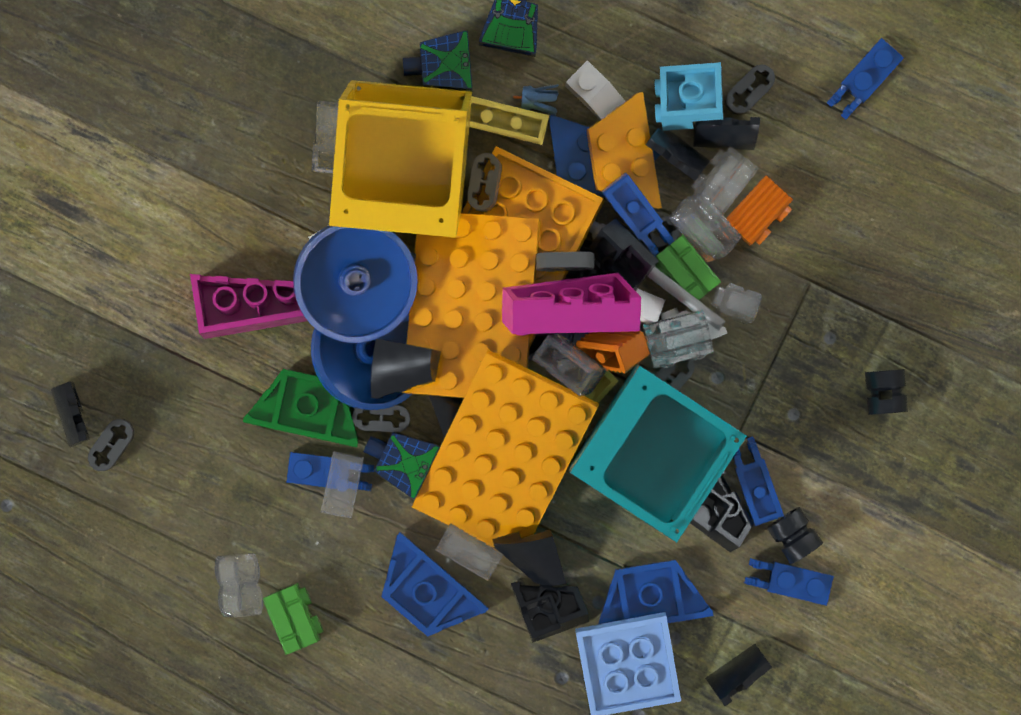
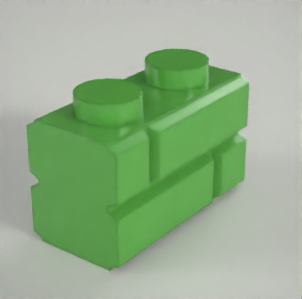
[655,235,721,304]
[262,583,324,655]

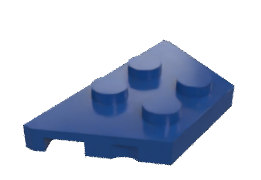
[549,114,660,198]
[381,532,489,637]
[598,560,713,624]

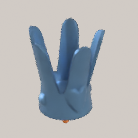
[513,84,559,116]

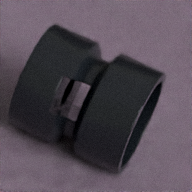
[865,369,908,415]
[767,507,823,564]

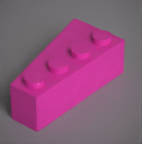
[502,273,641,335]
[190,274,307,339]

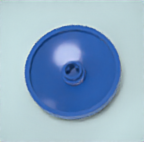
[293,225,418,343]
[311,313,412,410]

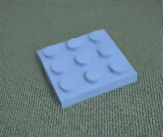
[575,612,681,715]

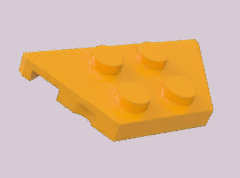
[586,92,662,209]

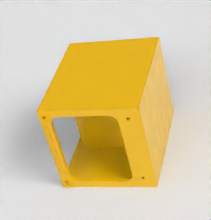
[329,80,472,238]

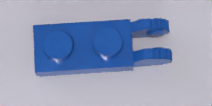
[827,38,904,120]
[601,173,674,256]
[733,436,784,526]
[286,452,375,491]
[744,558,834,606]

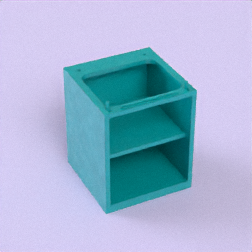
[570,364,747,543]

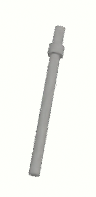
[589,221,726,331]

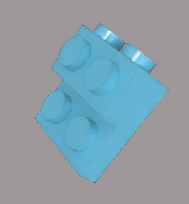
[655,62,723,131]

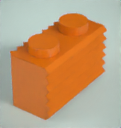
[723,175,793,246]
[576,331,650,374]

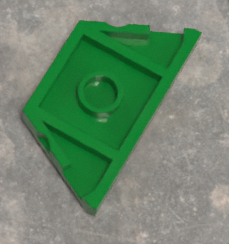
[243,369,359,447]

